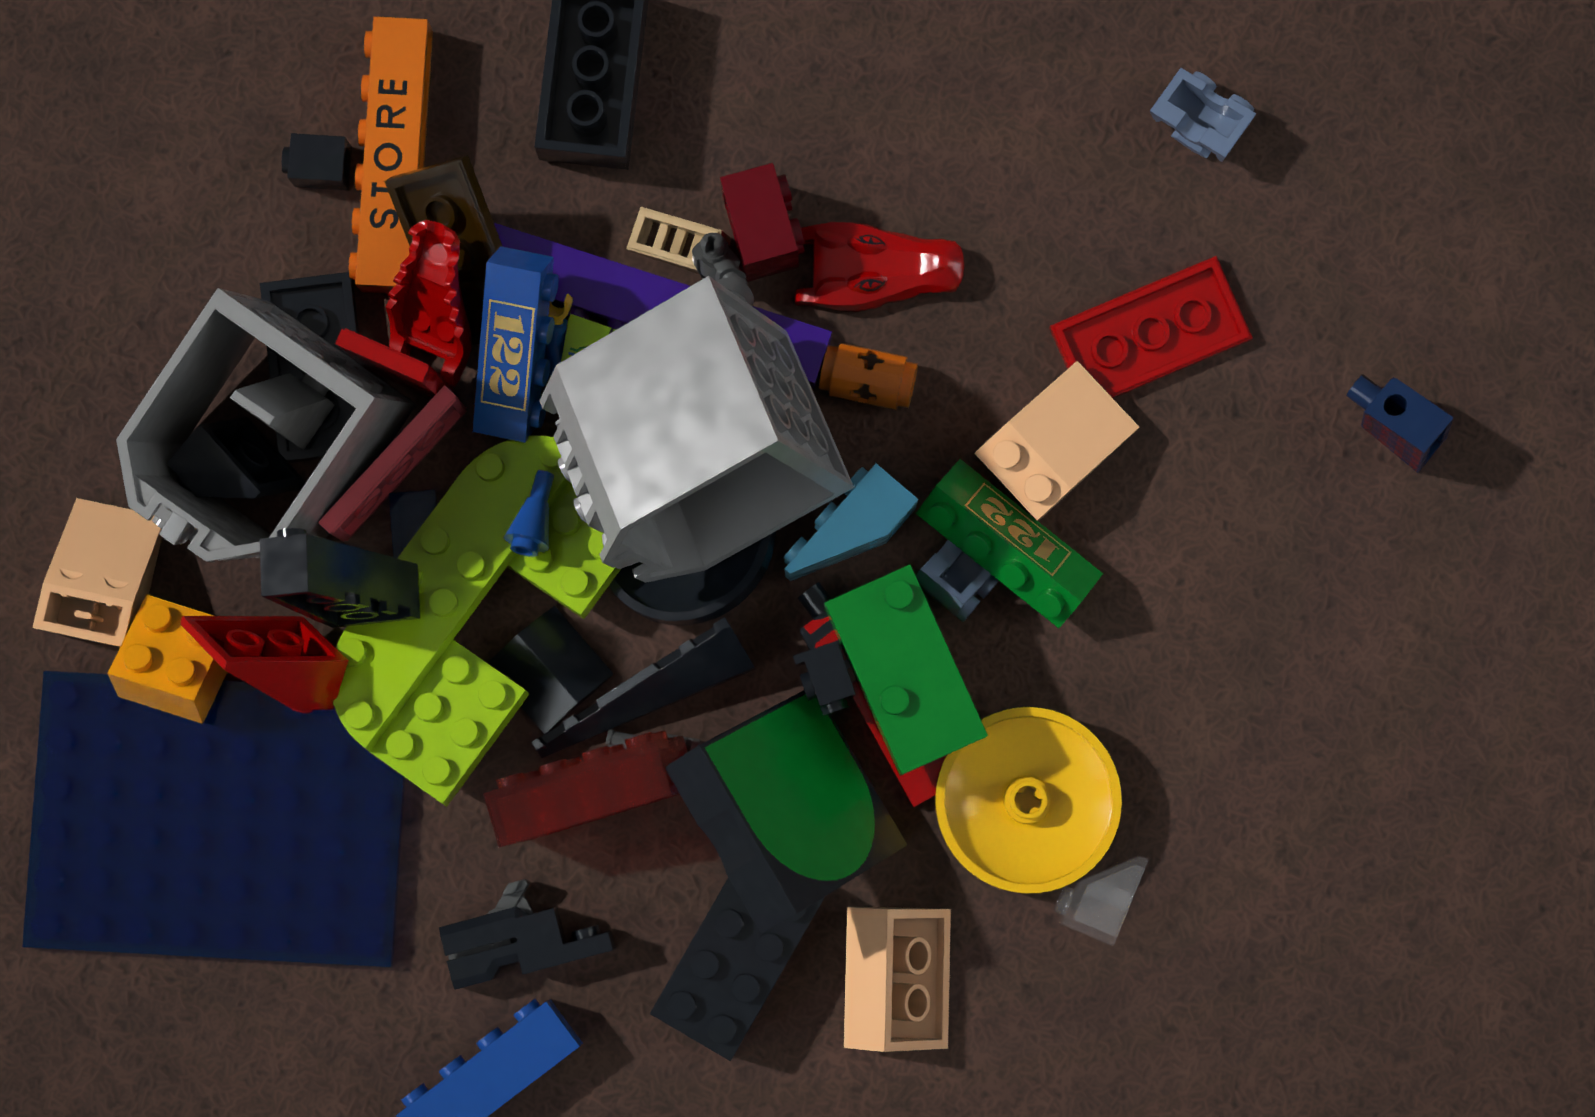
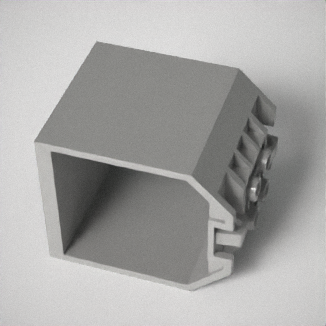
[540,276,854,583]
[116,288,417,563]

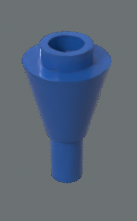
[504,470,554,557]

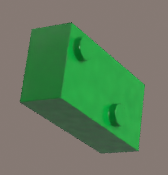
[824,565,988,776]

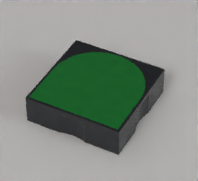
[665,690,907,934]

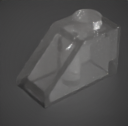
[1055,856,1148,946]

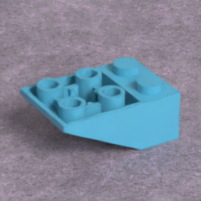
[784,463,919,581]

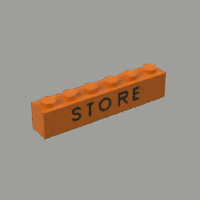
[349,16,433,294]

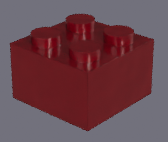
[720,163,805,282]

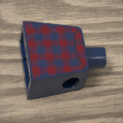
[1346,374,1454,473]

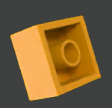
[107,594,227,724]

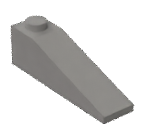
[230,373,335,450]

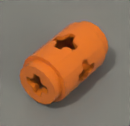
[819,343,918,410]

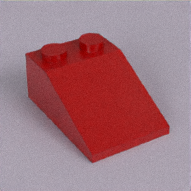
[180,616,349,713]

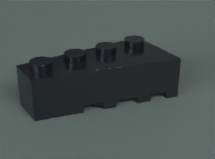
[260,528,420,628]

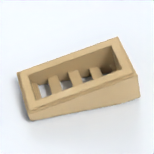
[626,207,731,274]

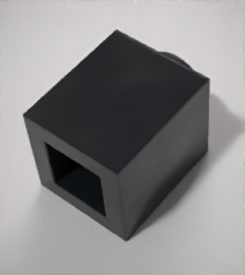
[281,133,352,191]

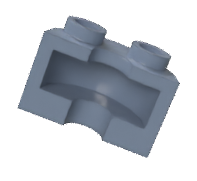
[1150,68,1256,162]
[916,540,999,622]

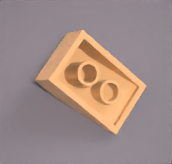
[974,361,1140,521]

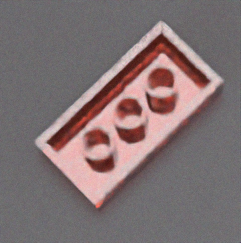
[483,730,688,848]

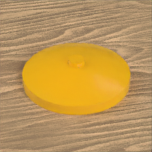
[935,707,1122,893]

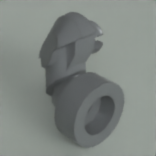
[692,233,754,306]

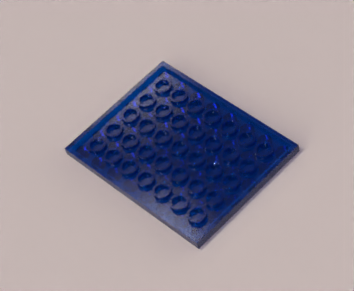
[22,671,405,967]

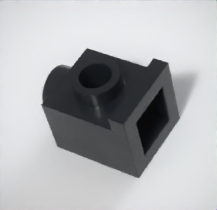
[793,641,856,716]

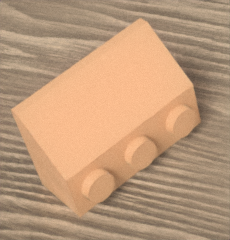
[844,907,951,1052]

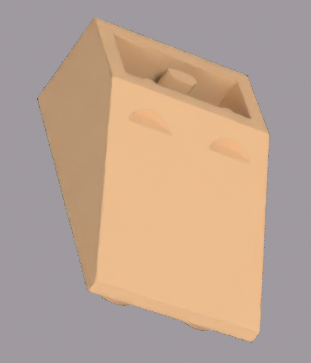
[33,498,162,647]

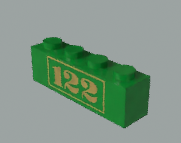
[916,459,1103,628]

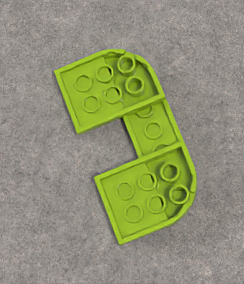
[333,436,621,807]

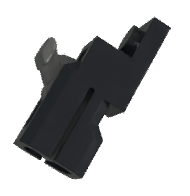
[439,879,616,990]

